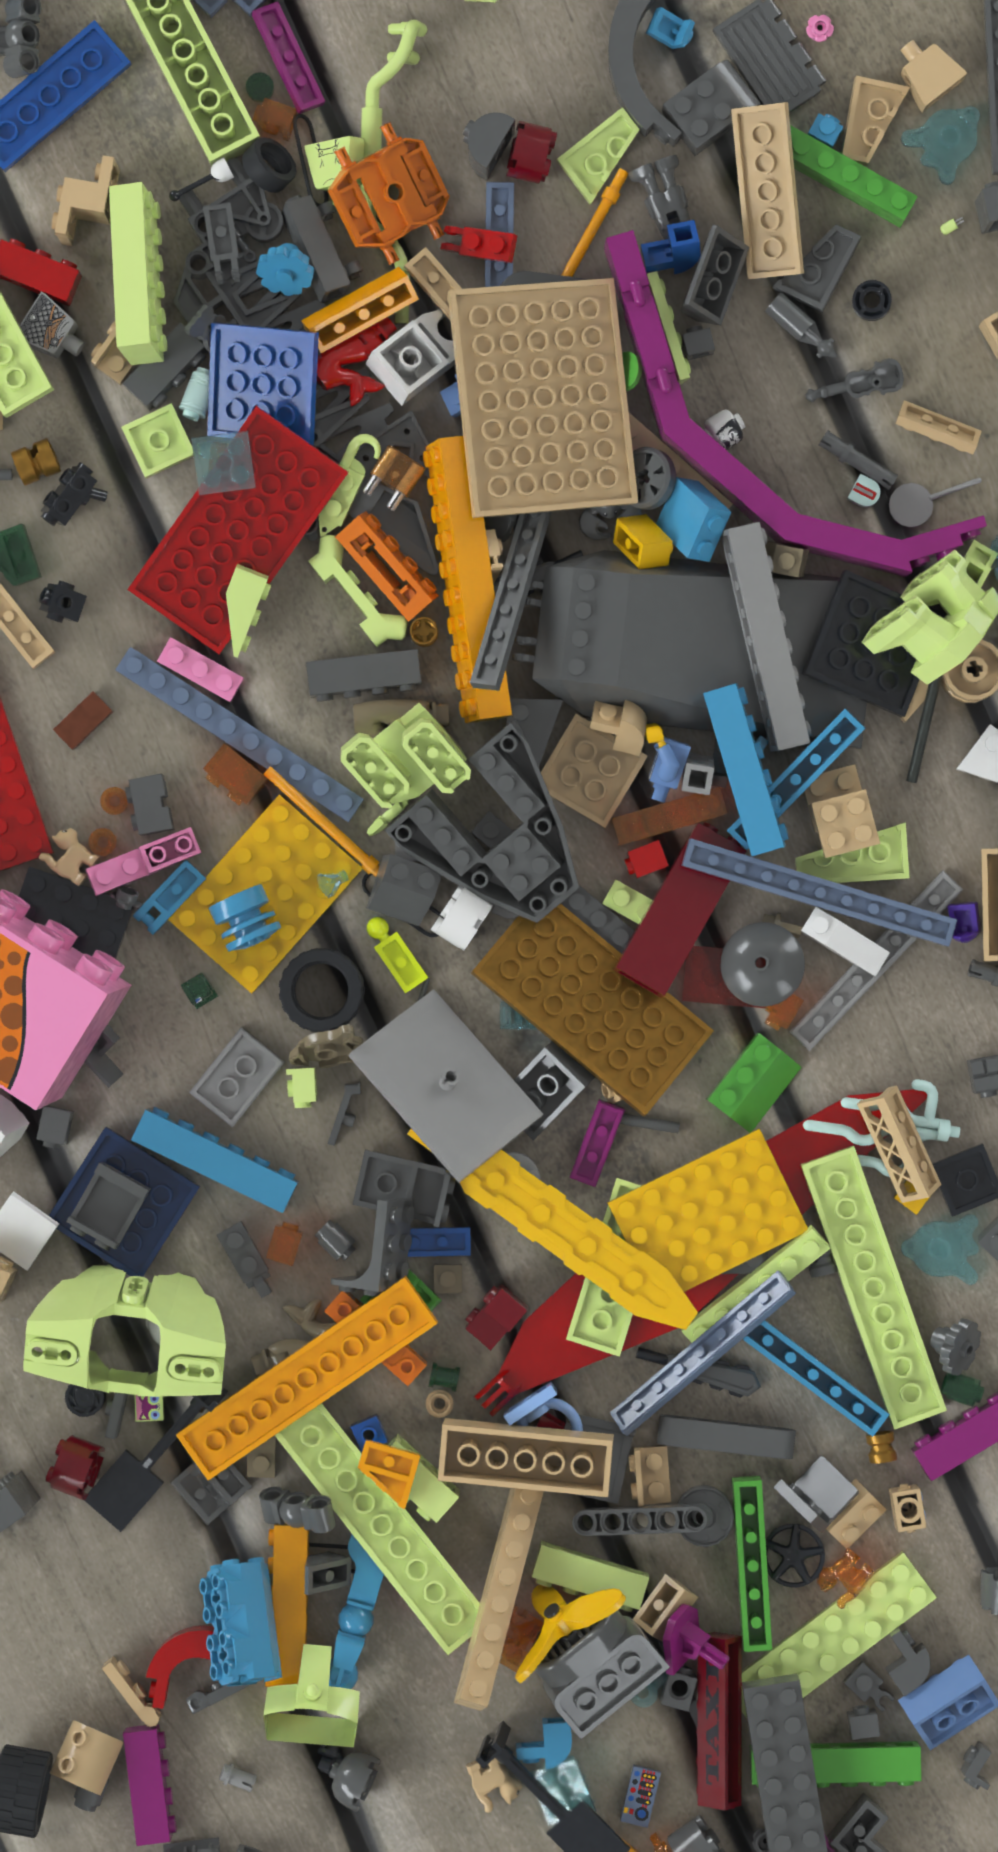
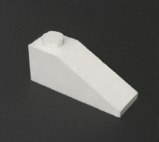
[801,907,890,977]

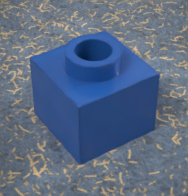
[351,1414,388,1453]

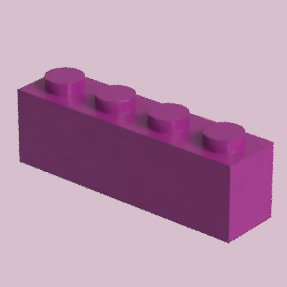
[911,1392,998,1481]
[123,1724,177,1846]

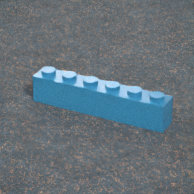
[703,683,789,856]
[727,708,866,850]
[131,1107,299,1213]
[743,1320,890,1437]

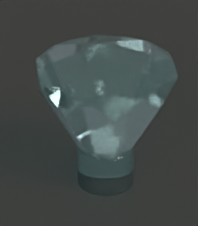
[317,870,349,898]

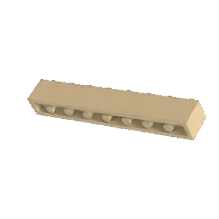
[454,1488,544,1711]

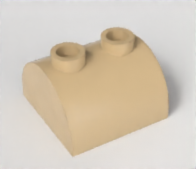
[50,1720,124,1796]

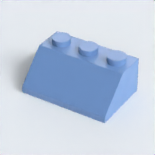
[898,1655,998,1750]

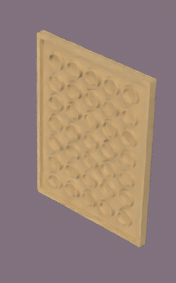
[448,278,638,518]

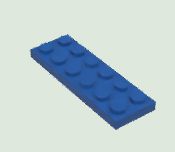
[0,20,132,172]

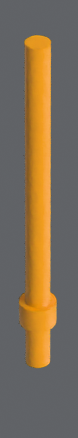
[561,168,628,277]
[263,766,380,877]

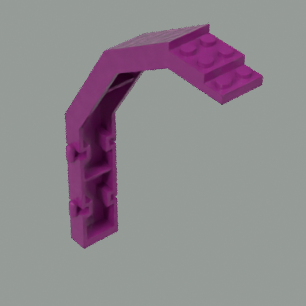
[604,230,987,577]

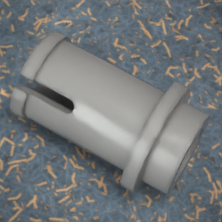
[219,1763,257,1792]

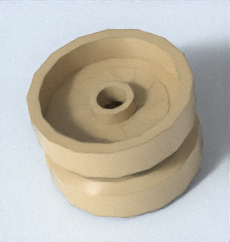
[941,639,998,703]

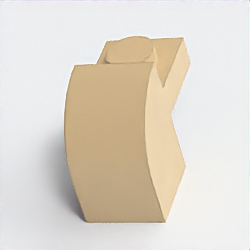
[589,700,647,756]

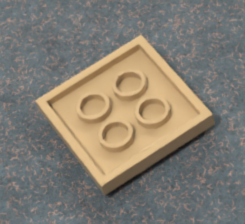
[541,714,648,828]

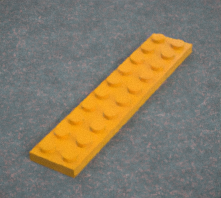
[176,1276,438,1480]

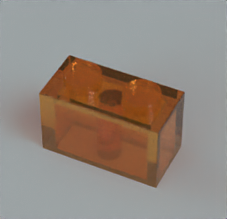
[203,743,269,806]

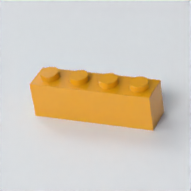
[301,267,419,353]

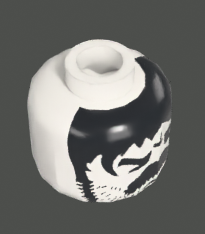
[703,410,745,450]

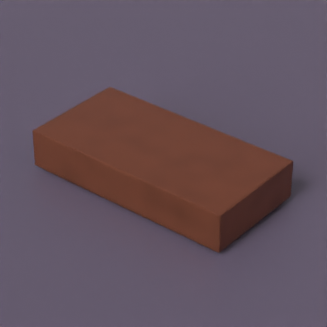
[53,691,113,750]

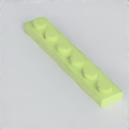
[681,1225,830,1343]

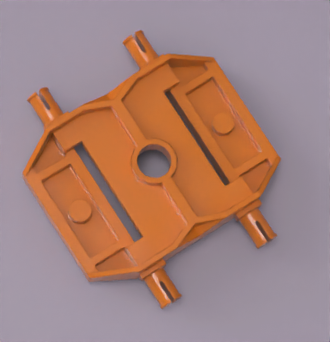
[328,122,450,265]

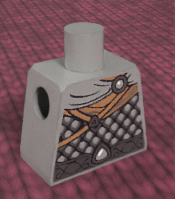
[19,291,85,359]

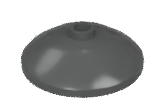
[721,922,805,1007]

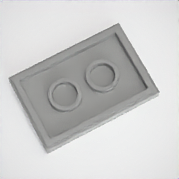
[189,1027,285,1127]

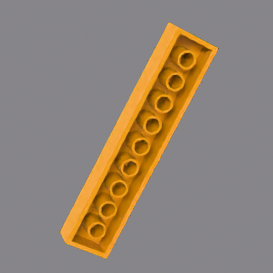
[423,436,512,724]

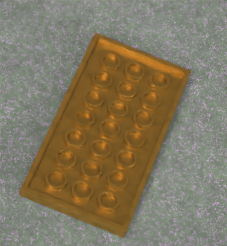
[471,903,714,1117]

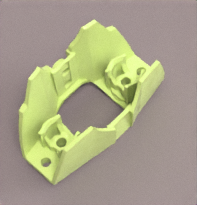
[23,1264,226,1397]

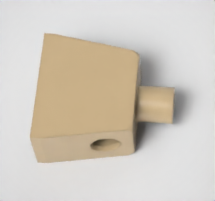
[900,40,967,113]

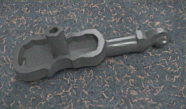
[805,358,904,402]

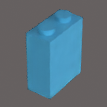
[656,477,731,562]

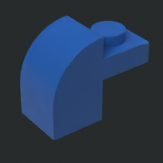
[641,220,700,275]

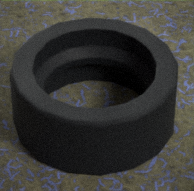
[242,137,297,193]

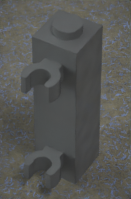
[281,195,363,303]

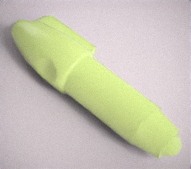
[367,800,409,836]

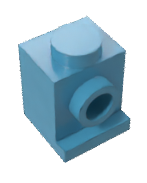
[808,113,843,149]

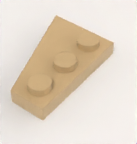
[841,76,910,165]

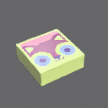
[134,1395,164,1422]

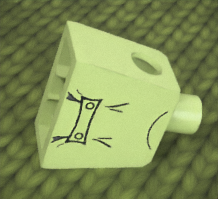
[304,136,364,205]

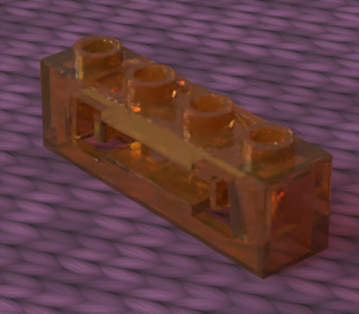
[611,787,728,846]

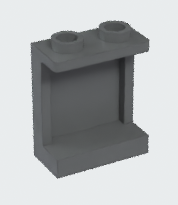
[66,1161,151,1251]

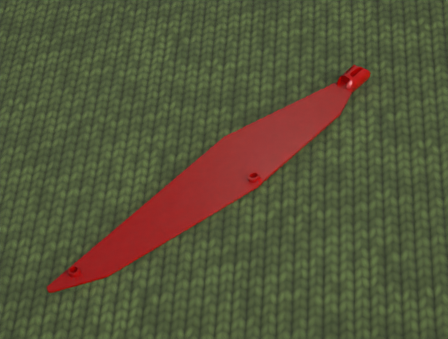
[474,1089,927,1417]

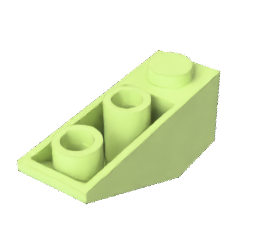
[226,564,271,658]

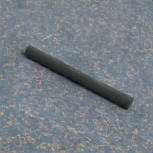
[906,676,942,783]

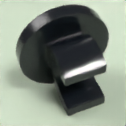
[317,1745,345,1775]

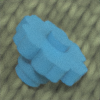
[256,243,314,296]

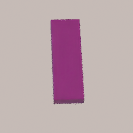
[569,1099,625,1187]

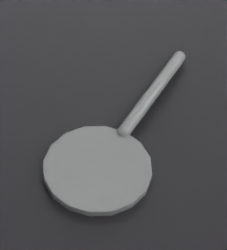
[889,478,982,527]

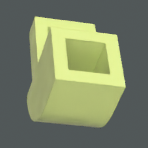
[963,540,998,588]

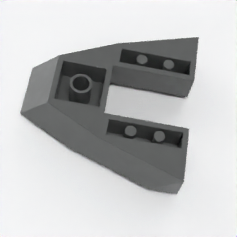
[385,718,579,923]

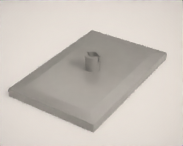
[349,989,543,1183]

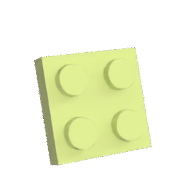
[121,403,196,479]

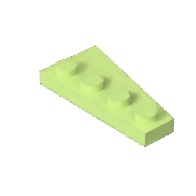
[795,822,910,883]

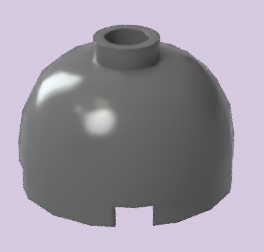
[329,1752,381,1812]

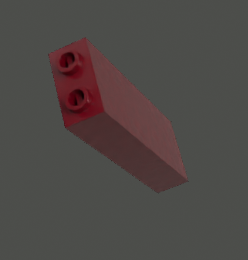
[613,822,747,998]

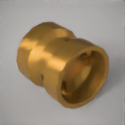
[410,617,438,647]
[866,1430,897,1464]

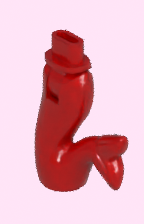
[317,317,397,406]

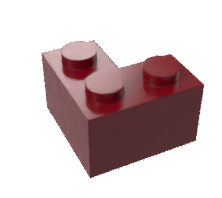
[465,1284,528,1351]

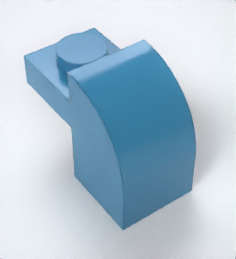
[516,1717,572,1769]

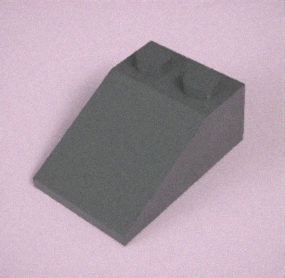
[514,1041,595,1141]

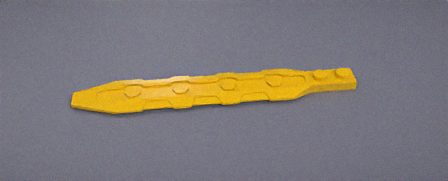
[407,1129,698,1330]

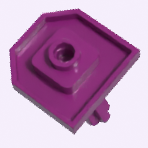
[663,1604,729,1676]

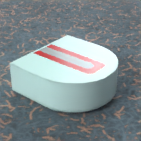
[847,474,880,508]

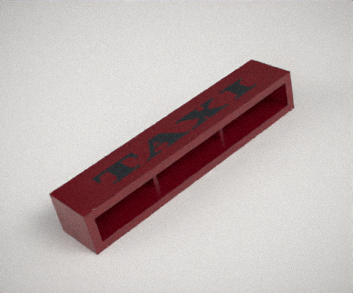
[696,1632,742,1810]

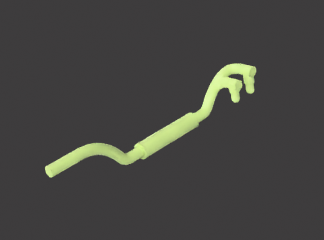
[360,20,427,324]

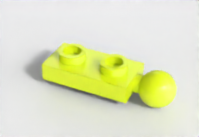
[366,917,428,994]

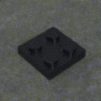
[932,1143,998,1217]

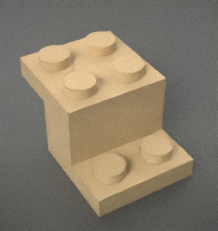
[52,155,120,246]
[804,764,880,858]

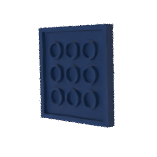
[49,1127,201,1277]

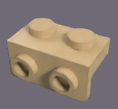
[826,1479,887,1549]

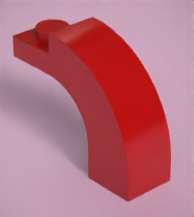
[146,1625,215,1709]

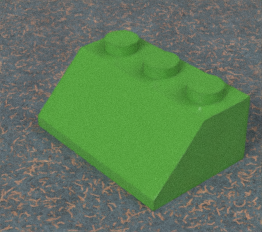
[706,1033,802,1133]

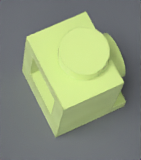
[286,1067,317,1108]

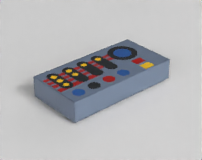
[620,1764,661,1828]

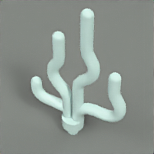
[803,1079,960,1177]

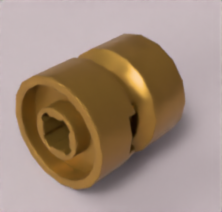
[11,438,61,486]

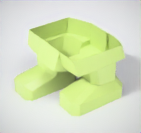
[862,550,998,685]
[340,703,471,808]

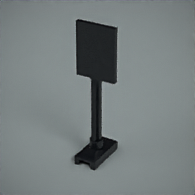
[84,1388,228,1532]
[476,1721,630,1852]

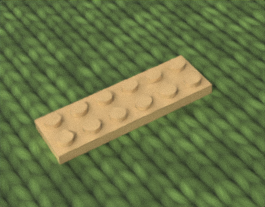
[731,102,804,279]

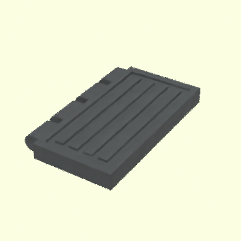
[713,0,827,113]

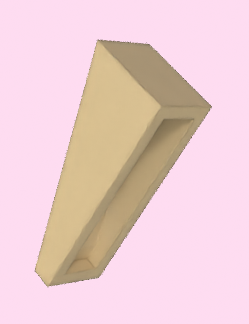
[900,680,929,722]

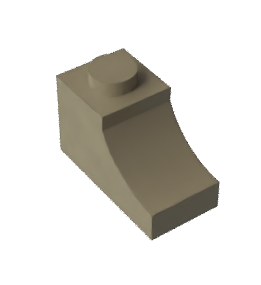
[765,541,809,577]

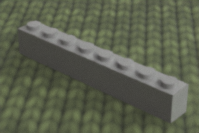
[721,522,811,752]

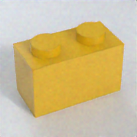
[613,514,673,569]

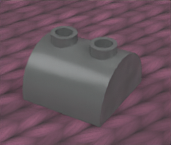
[463,112,515,181]

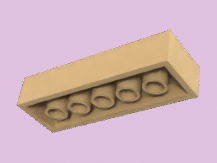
[438,1418,614,1497]

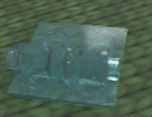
[530,1756,597,1825]

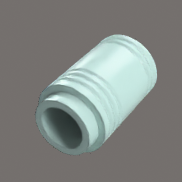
[179,367,209,421]

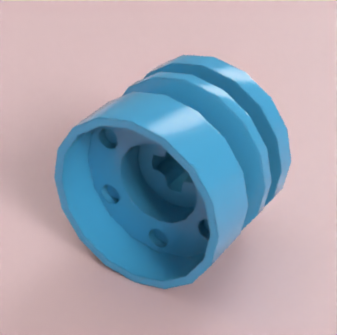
[208,884,282,952]

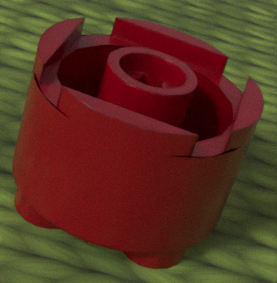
[506,121,557,184]
[45,1435,105,1500]

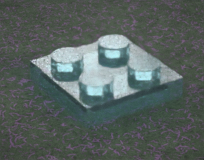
[191,431,256,495]

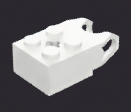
[366,308,455,406]

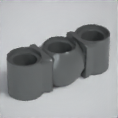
[3,0,42,78]
[259,1487,336,1533]

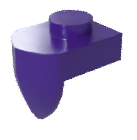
[948,902,981,943]

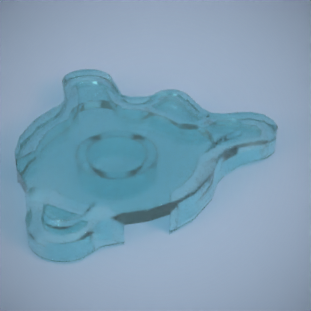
[901,106,980,185]
[901,1214,979,1285]

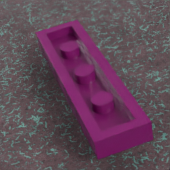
[251,1,325,114]

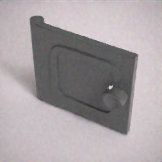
[564,1414,636,1504]

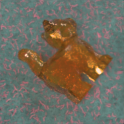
[817,1547,876,1609]

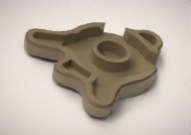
[289,1025,363,1068]

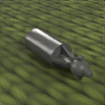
[765,293,837,359]

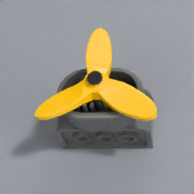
[515,1585,670,1739]

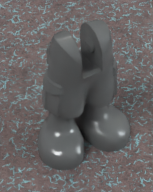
[628,155,690,240]

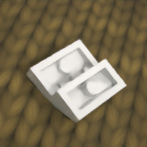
[0,1191,59,1271]

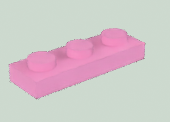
[157,637,244,703]

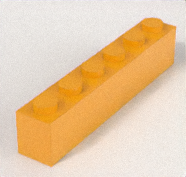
[265,1523,309,1687]

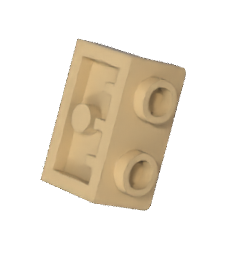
[91,321,135,385]
[628,1445,671,1507]

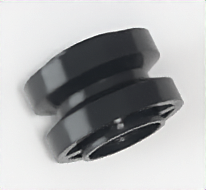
[852,280,892,321]

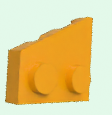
[358,1439,421,1509]

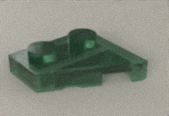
[0,524,42,587]

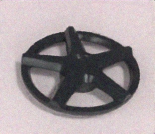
[766,1524,825,1588]

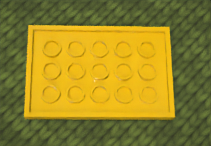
[168,794,363,994]
[607,1129,808,1292]

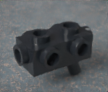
[41,462,108,526]

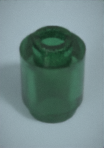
[940,1373,984,1407]

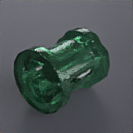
[428,1362,461,1392]

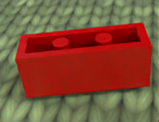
[0,238,82,307]

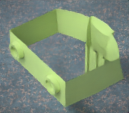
[263,1644,360,1747]

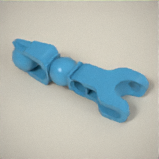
[329,1534,384,1689]

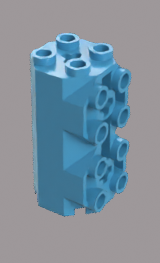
[199,1557,282,1687]

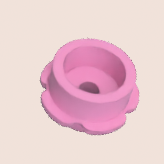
[806,15,834,42]

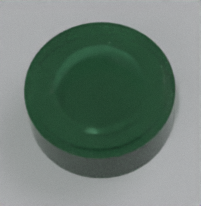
[246,72,274,103]

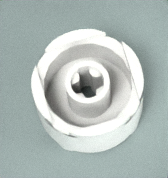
[431,886,493,951]

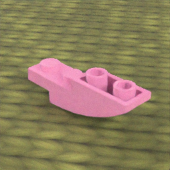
[85,827,201,896]

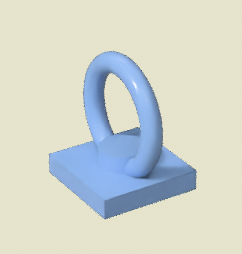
[504,1381,583,1431]

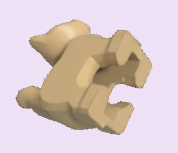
[39,828,100,887]
[466,1758,523,1813]

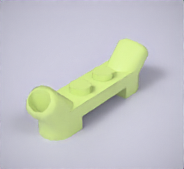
[308,535,407,648]

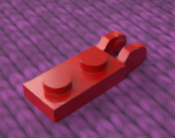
[440,226,518,264]

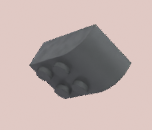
[662,60,762,156]

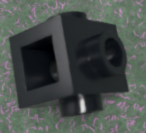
[39,580,87,623]

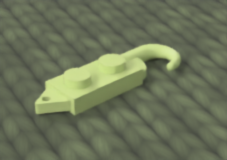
[318,434,381,537]

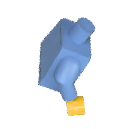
[645,723,691,803]

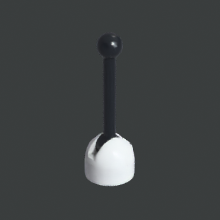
[169,157,234,201]

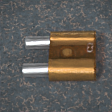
[363,445,426,511]

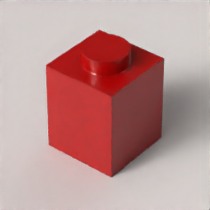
[624,840,669,879]

